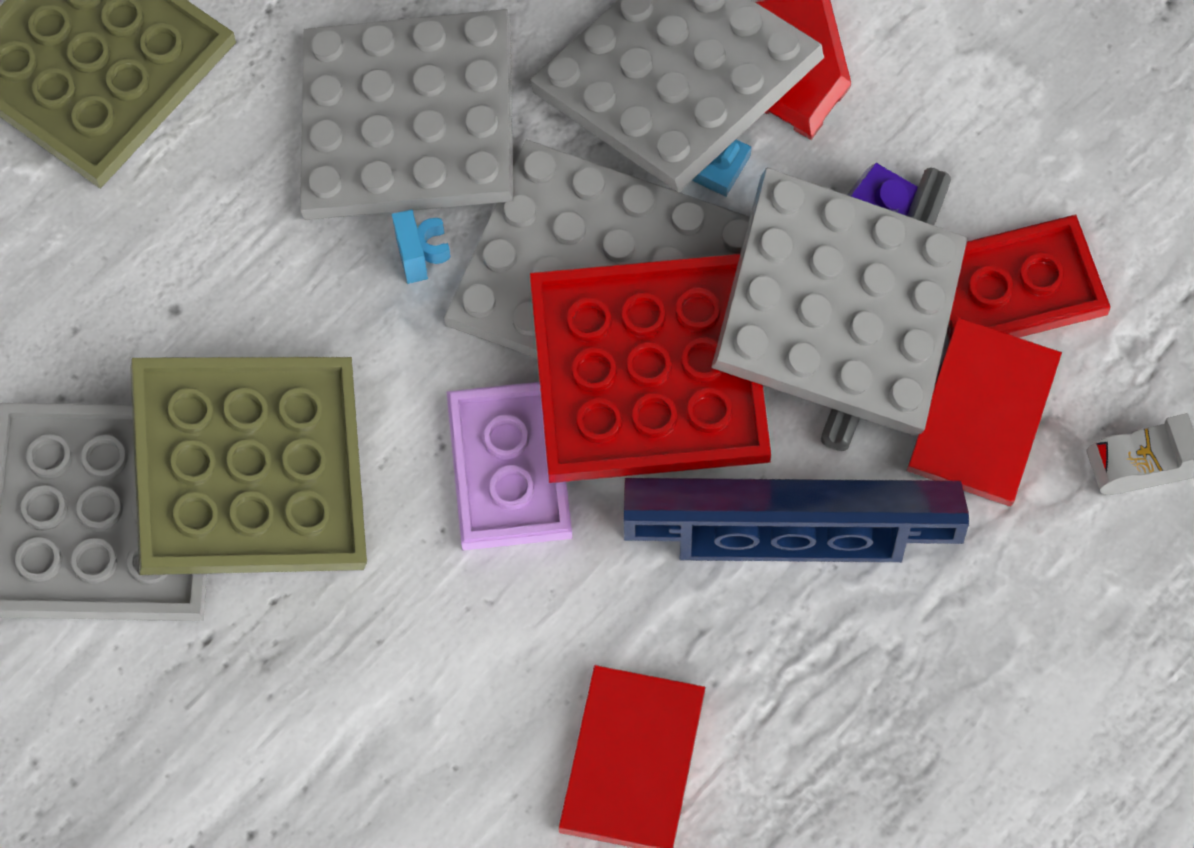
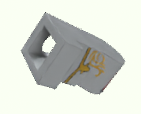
[1086,413,1194,495]

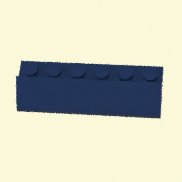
[624,478,969,563]

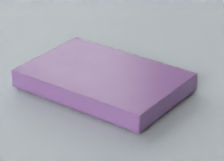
[447,382,572,551]

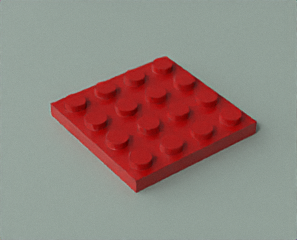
[530,254,771,483]

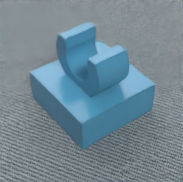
[692,139,752,197]
[392,209,451,284]

